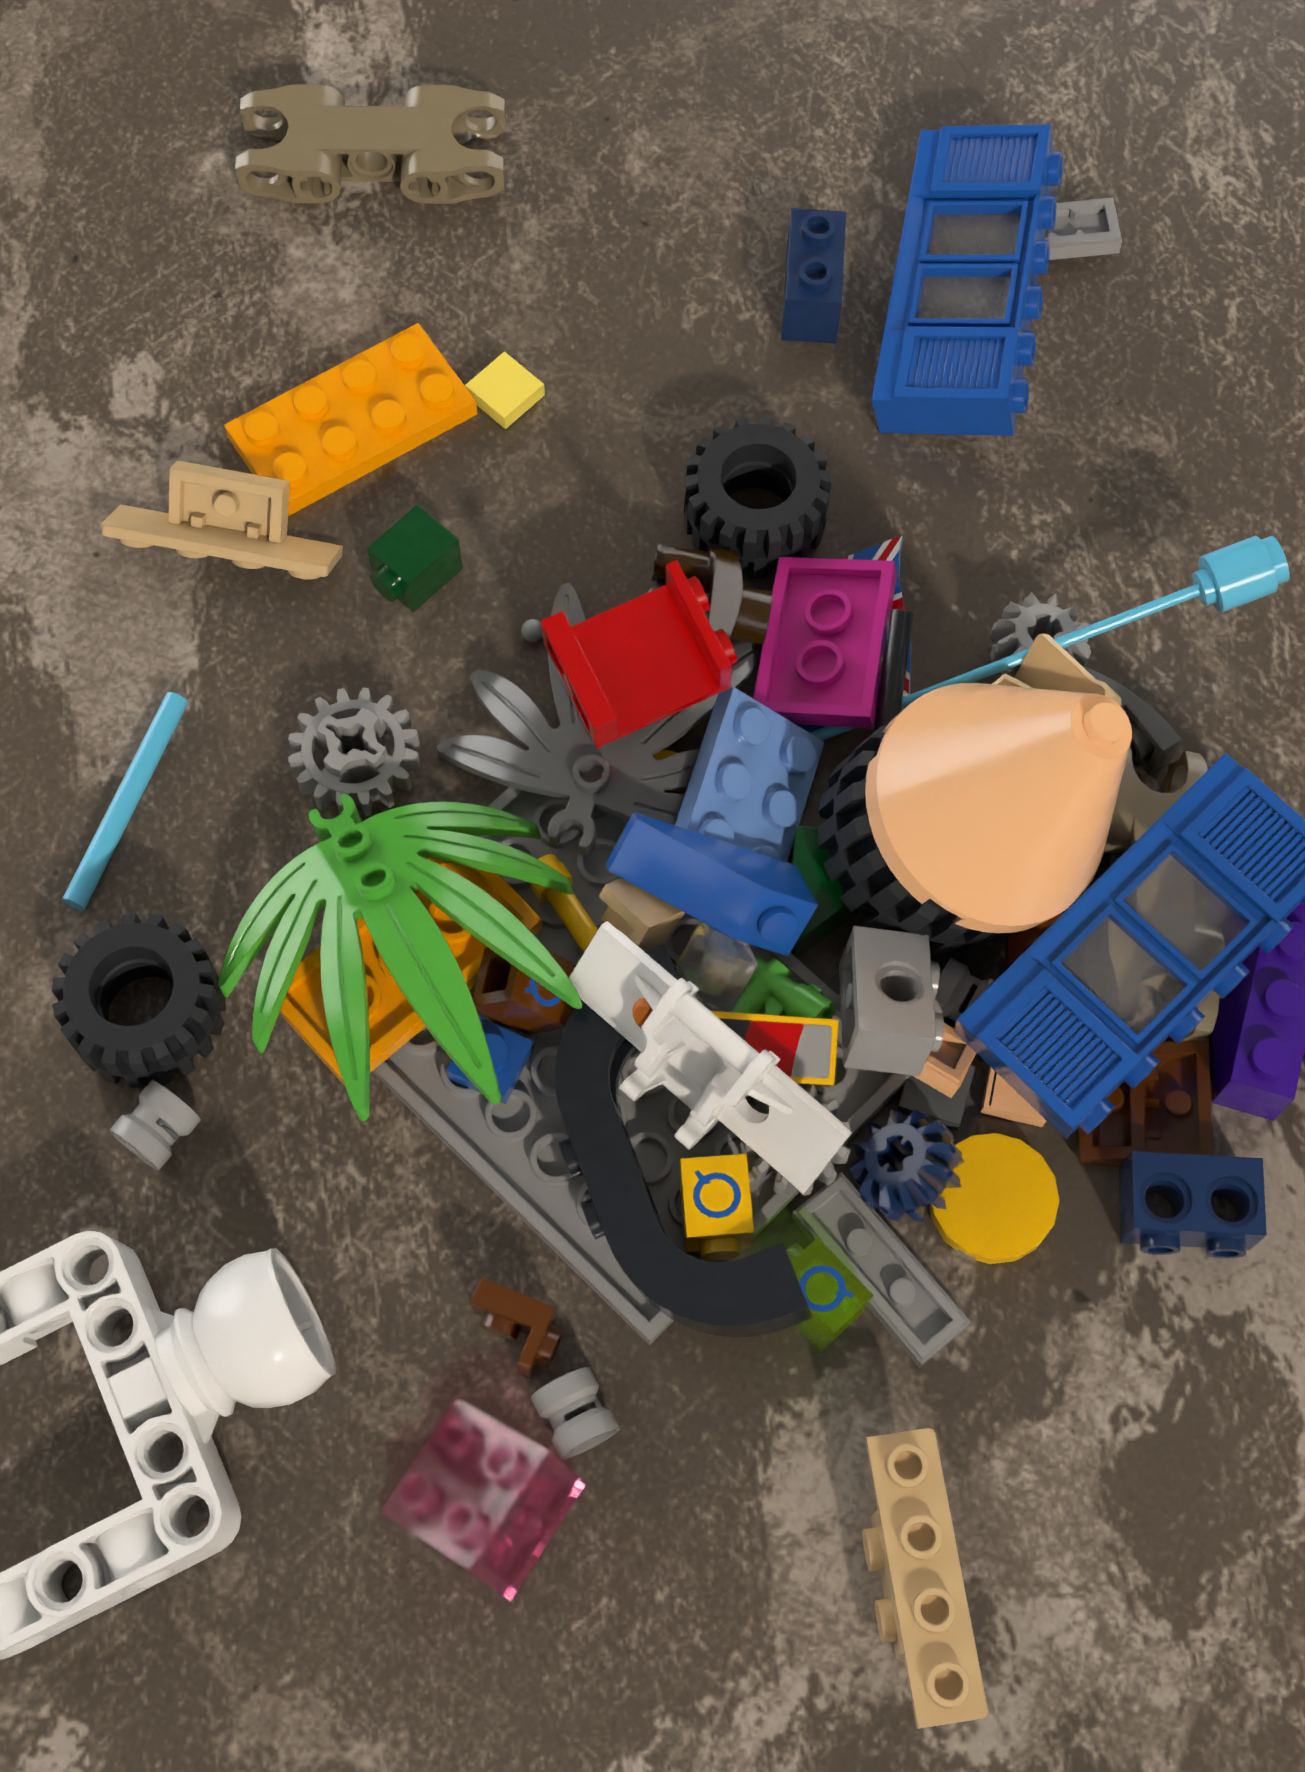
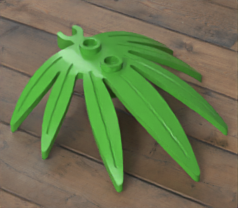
[218,794,582,1122]

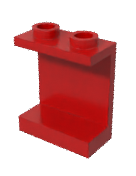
[540,560,737,749]

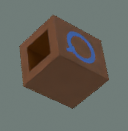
[473,947,576,1035]

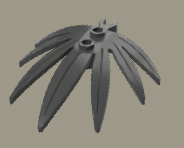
[437,581,763,857]

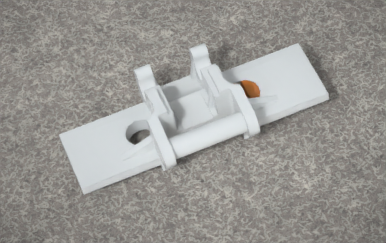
[569,921,852,1194]

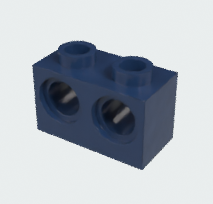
[781,208,846,344]
[1119,1151,1267,1258]

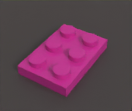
[753,557,897,729]

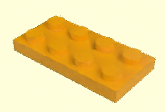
[224,323,478,516]
[279,857,543,1086]

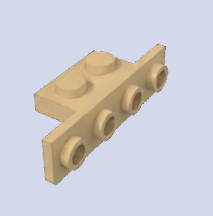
[102,460,343,579]
[862,1428,988,1729]

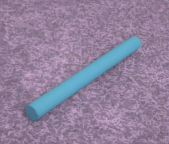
[62,692,188,911]

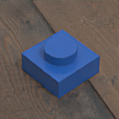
[446,1017,534,1104]

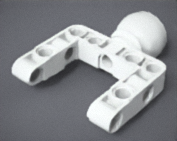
[0,1231,336,1660]

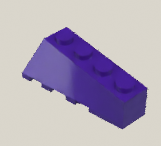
[1204,888,1305,1121]

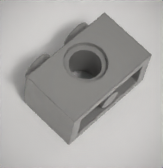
[839,926,944,1076]

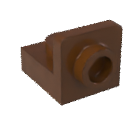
[470,1278,563,1379]

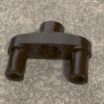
[652,543,772,645]

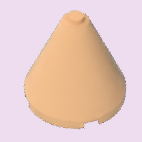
[865,683,1132,933]

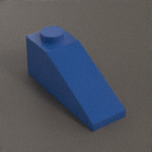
[606,812,818,956]

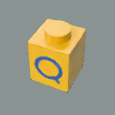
[679,1154,754,1260]

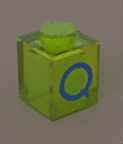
[786,1238,874,1353]

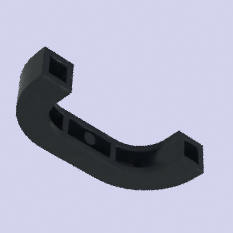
[555,944,813,1337]

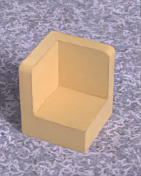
[599,878,685,951]

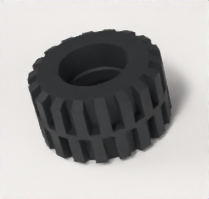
[684,417,832,579]
[51,913,226,1088]

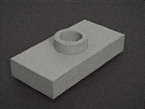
[1003,197,1122,260]

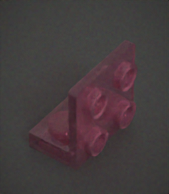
[382,1399,586,1602]

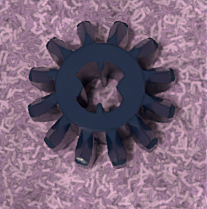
[849,1109,965,1222]

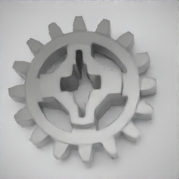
[288,687,421,816]

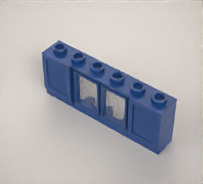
[872,124,1063,436]
[954,753,1305,1139]

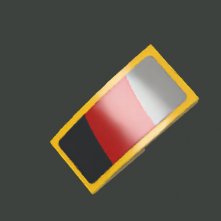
[711,1011,839,1085]

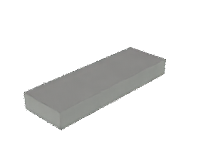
[791,1172,971,1368]

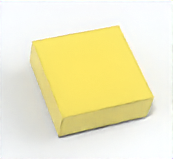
[465,351,545,429]

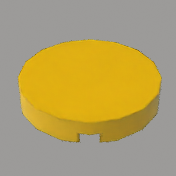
[929,1133,1060,1264]

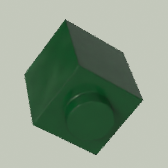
[367,504,463,613]

